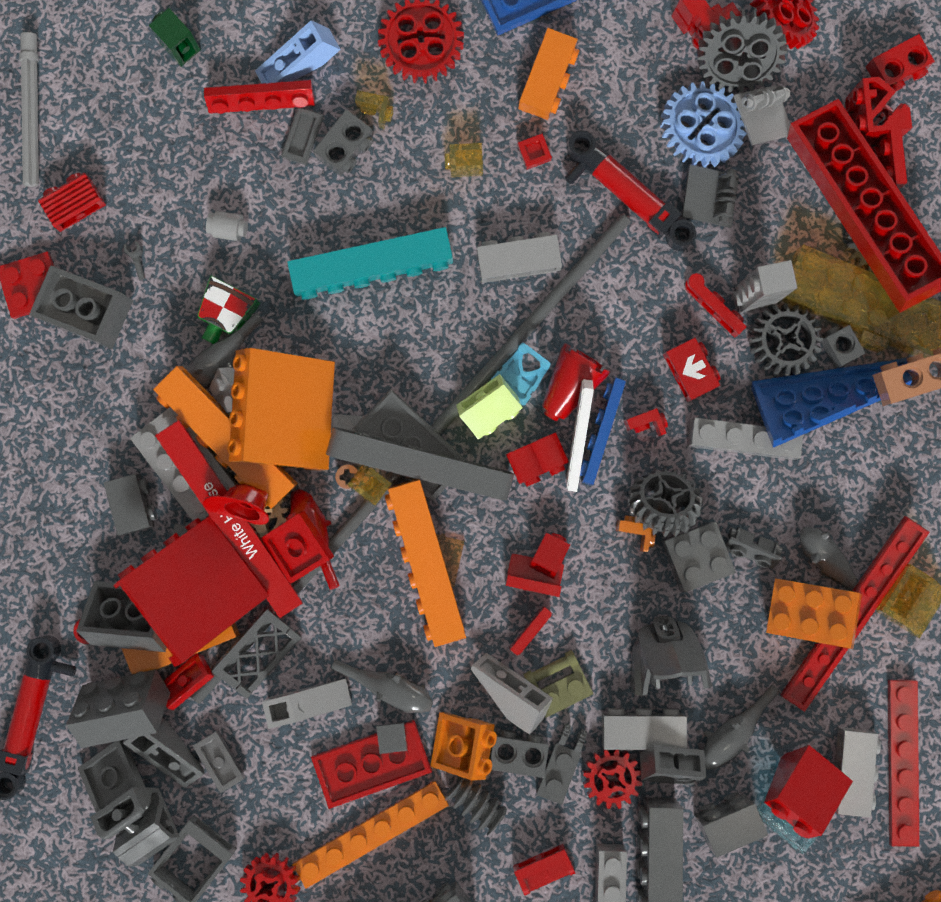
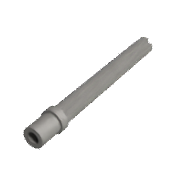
[19,32,39,187]

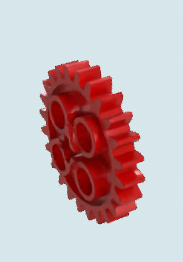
[378,0,464,84]
[750,0,819,49]

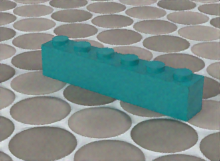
[287,227,453,300]

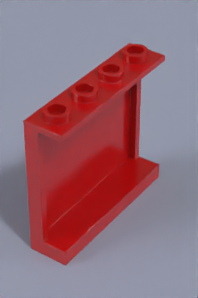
[113,516,269,667]

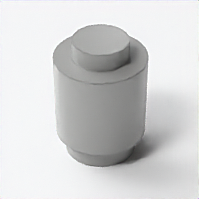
[206,211,248,242]

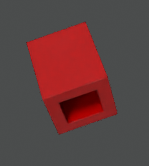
[530,533,570,579]

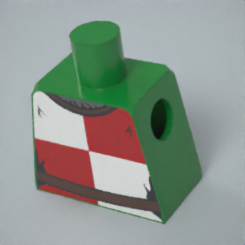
[197,276,260,344]

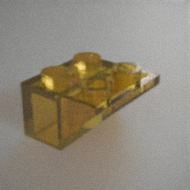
[875,564,941,639]

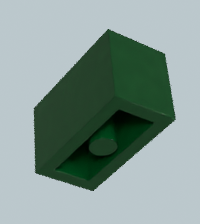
[149,8,201,67]

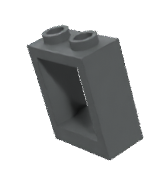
[148,815,237,902]

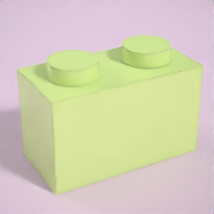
[456,374,522,439]

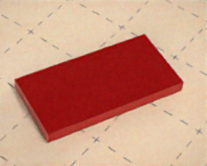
[311,720,432,809]

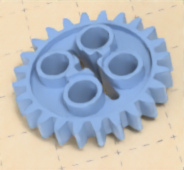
[660,81,747,168]

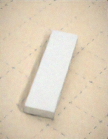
[566,379,594,492]

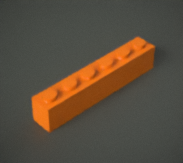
[153,366,298,509]
[385,479,466,647]

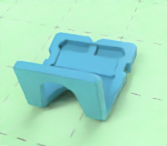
[491,343,551,406]

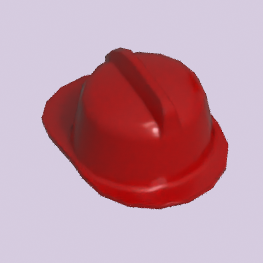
[203,484,269,525]

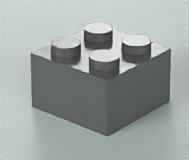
[661,521,736,592]
[694,792,768,858]

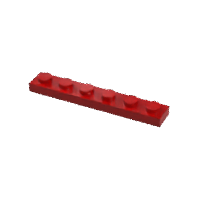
[888,680,920,847]

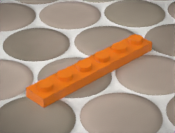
[292,780,449,889]

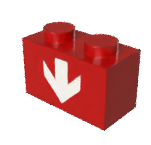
[663,337,721,402]

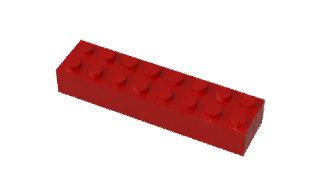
[787,99,941,313]

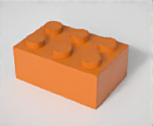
[766,578,862,649]

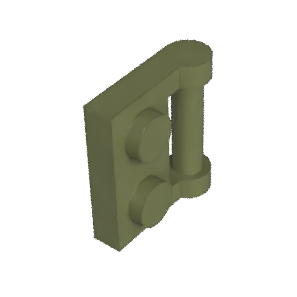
[523,650,593,718]

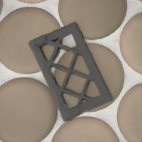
[211,608,302,699]

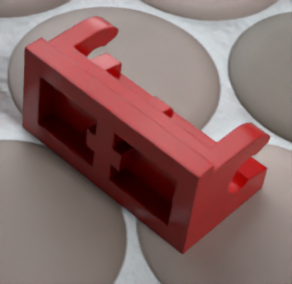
[513,844,575,896]

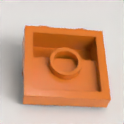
[430,712,497,780]

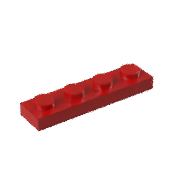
[204,80,315,114]

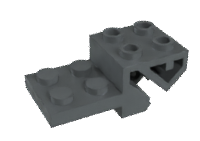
[78,740,180,867]

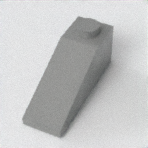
[471,653,553,735]

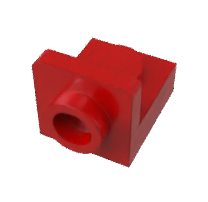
[624,408,668,436]

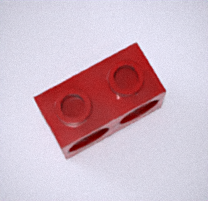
[866,34,935,91]

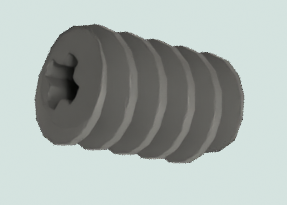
[445,777,507,836]

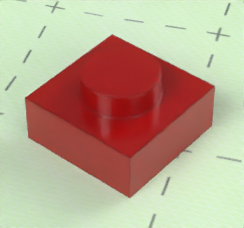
[517,133,552,170]

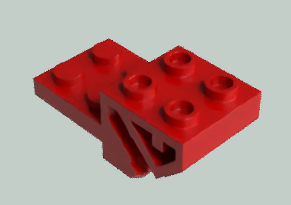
[845,77,912,189]

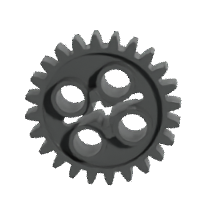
[697,9,787,93]

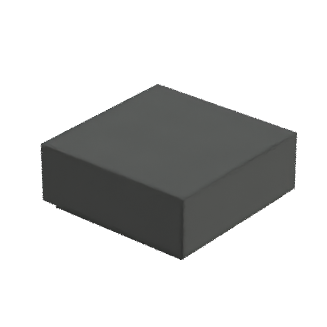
[376,722,407,754]

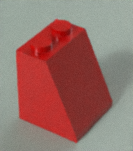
[764,745,853,839]

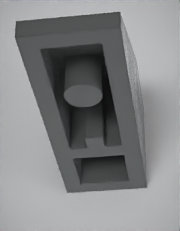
[123,718,205,788]

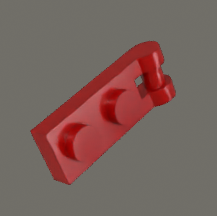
[684,273,747,338]

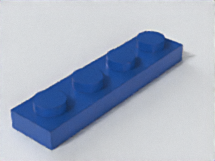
[580,378,626,485]

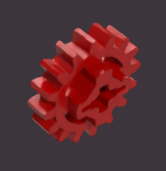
[582,749,642,809]
[240,853,301,902]

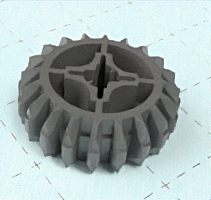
[749,303,823,377]
[628,467,702,538]

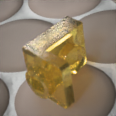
[355,90,394,129]

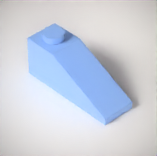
[255,20,341,84]

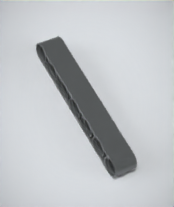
[326,427,514,500]

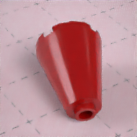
[542,343,610,421]

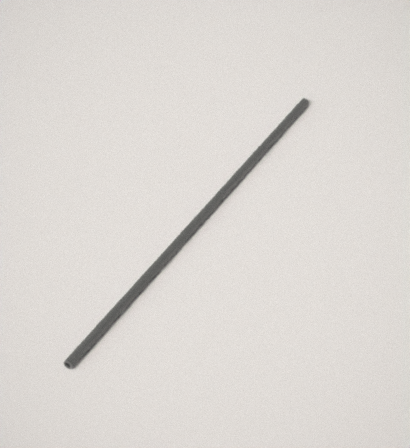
[190,213,631,704]

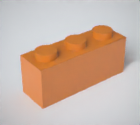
[518,28,580,120]

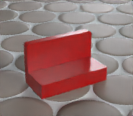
[505,554,564,597]

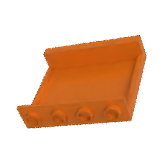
[227,348,335,471]

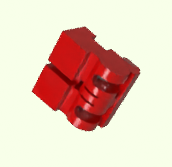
[671,0,740,49]

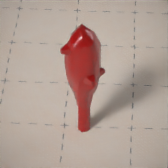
[286,489,340,590]

